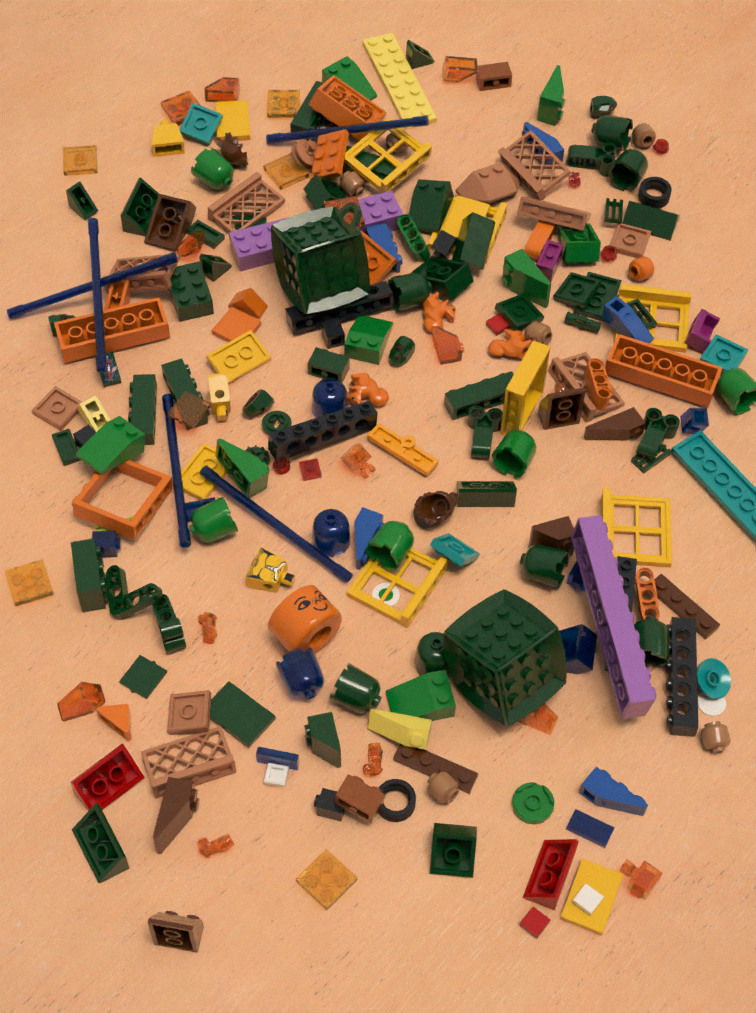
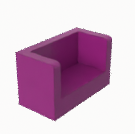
[536,240,563,283]
[684,309,720,353]

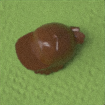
[214,132,248,168]
[413,491,459,529]

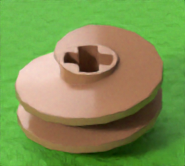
[291,139,317,169]

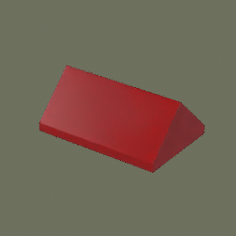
[70,744,145,811]
[523,839,579,911]

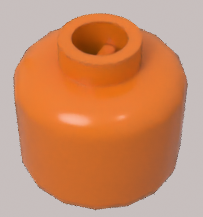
[628,256,655,281]

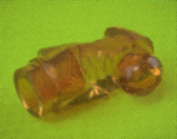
[198,612,218,644]
[363,742,383,777]
[197,833,235,858]

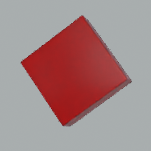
[486,314,511,336]
[520,907,551,939]

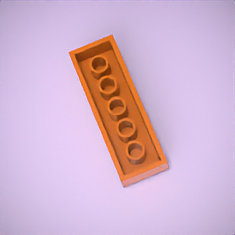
[54,297,170,363]
[605,334,723,408]

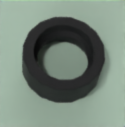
[638,177,672,208]
[378,779,416,822]

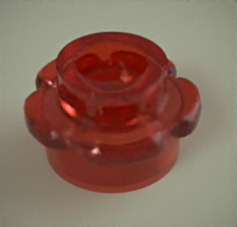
[653,139,669,154]
[568,172,581,188]
[600,245,617,262]
[272,458,290,474]

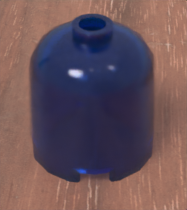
[312,378,348,418]
[312,509,351,557]
[276,647,324,700]

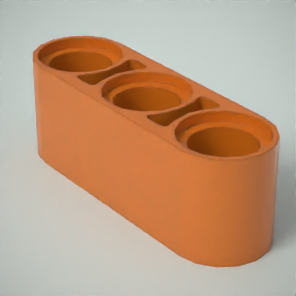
[524,220,557,260]
[584,358,612,410]
[635,567,660,620]

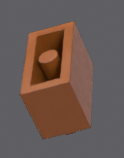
[476,62,512,91]
[334,774,386,823]

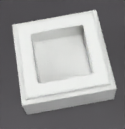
[264,763,289,788]
[572,884,604,916]

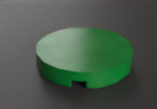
[512,782,555,825]

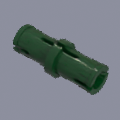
[564,311,602,333]

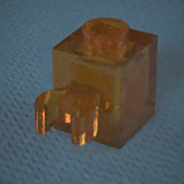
[340,443,376,479]
[620,859,663,900]

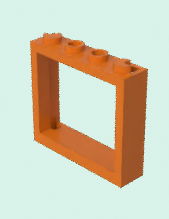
[72,460,172,540]

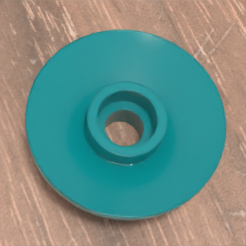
[696,658,731,699]

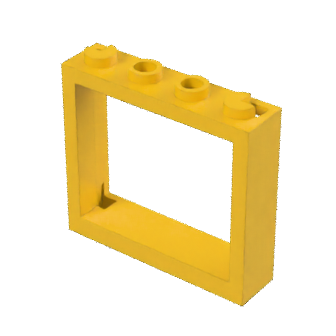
[500,341,551,435]

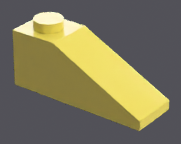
[77,395,110,432]
[368,709,432,750]

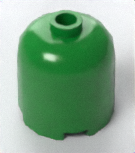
[191,148,234,190]
[717,368,756,415]
[492,430,537,478]
[189,497,238,543]
[365,521,414,571]

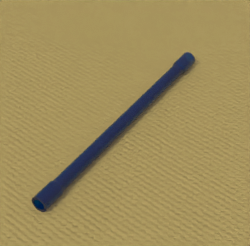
[266,115,429,144]
[87,218,108,373]
[7,252,178,319]
[162,394,191,548]
[200,465,353,583]

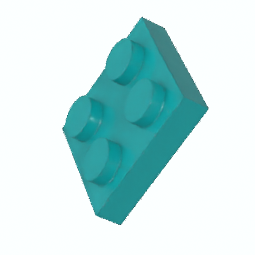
[179,103,223,145]
[700,334,749,373]
[430,533,480,566]

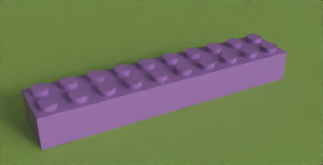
[229,191,403,272]
[571,515,656,719]

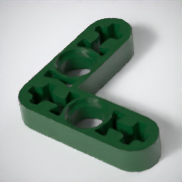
[105,565,163,619]

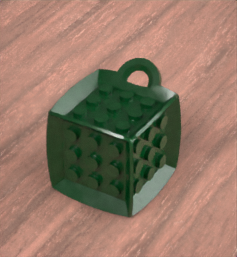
[271,202,370,315]
[444,589,567,726]

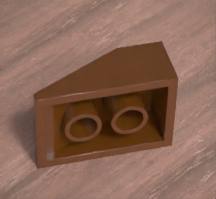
[144,194,197,251]
[538,388,586,430]
[153,777,199,854]
[148,911,204,953]

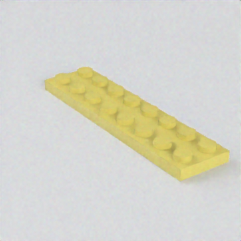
[363,33,437,130]

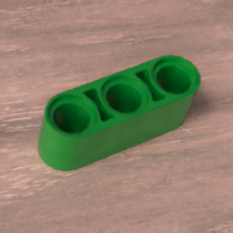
[397,214,430,262]

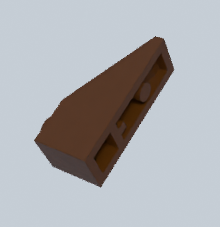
[584,407,646,441]

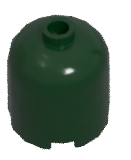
[591,115,633,151]
[608,149,648,191]
[387,273,432,312]
[520,544,569,588]
[634,617,669,667]
[415,632,450,677]
[329,663,382,713]

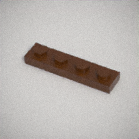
[654,573,720,640]
[393,744,479,794]

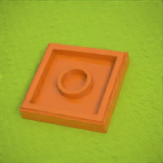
[212,307,262,342]

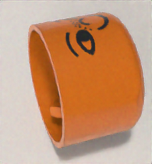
[268,585,342,658]

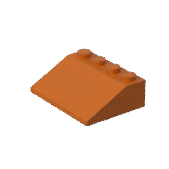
[308,75,387,141]

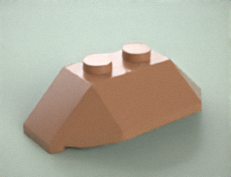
[455,162,521,203]

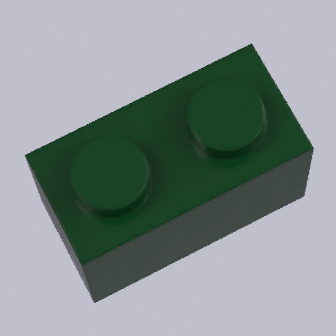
[308,347,350,385]

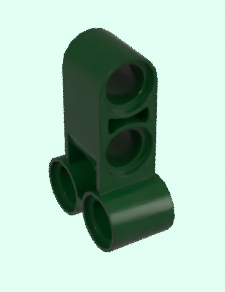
[566,142,617,177]
[468,406,503,459]
[636,408,680,460]
[152,594,186,653]

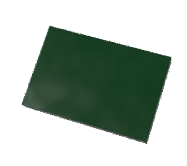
[573,272,622,322]
[210,681,276,748]

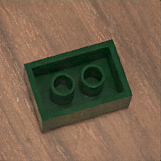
[166,261,214,322]
[71,538,109,613]

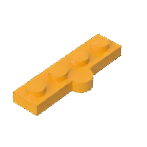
[367,423,439,476]

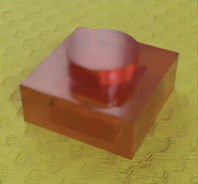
[299,458,322,481]

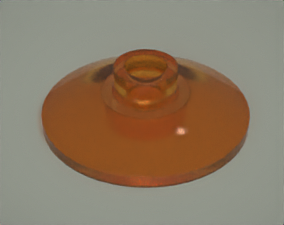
[177,230,206,257]

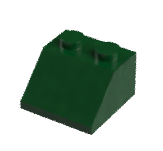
[303,174,349,210]
[304,712,341,768]
[430,823,477,877]

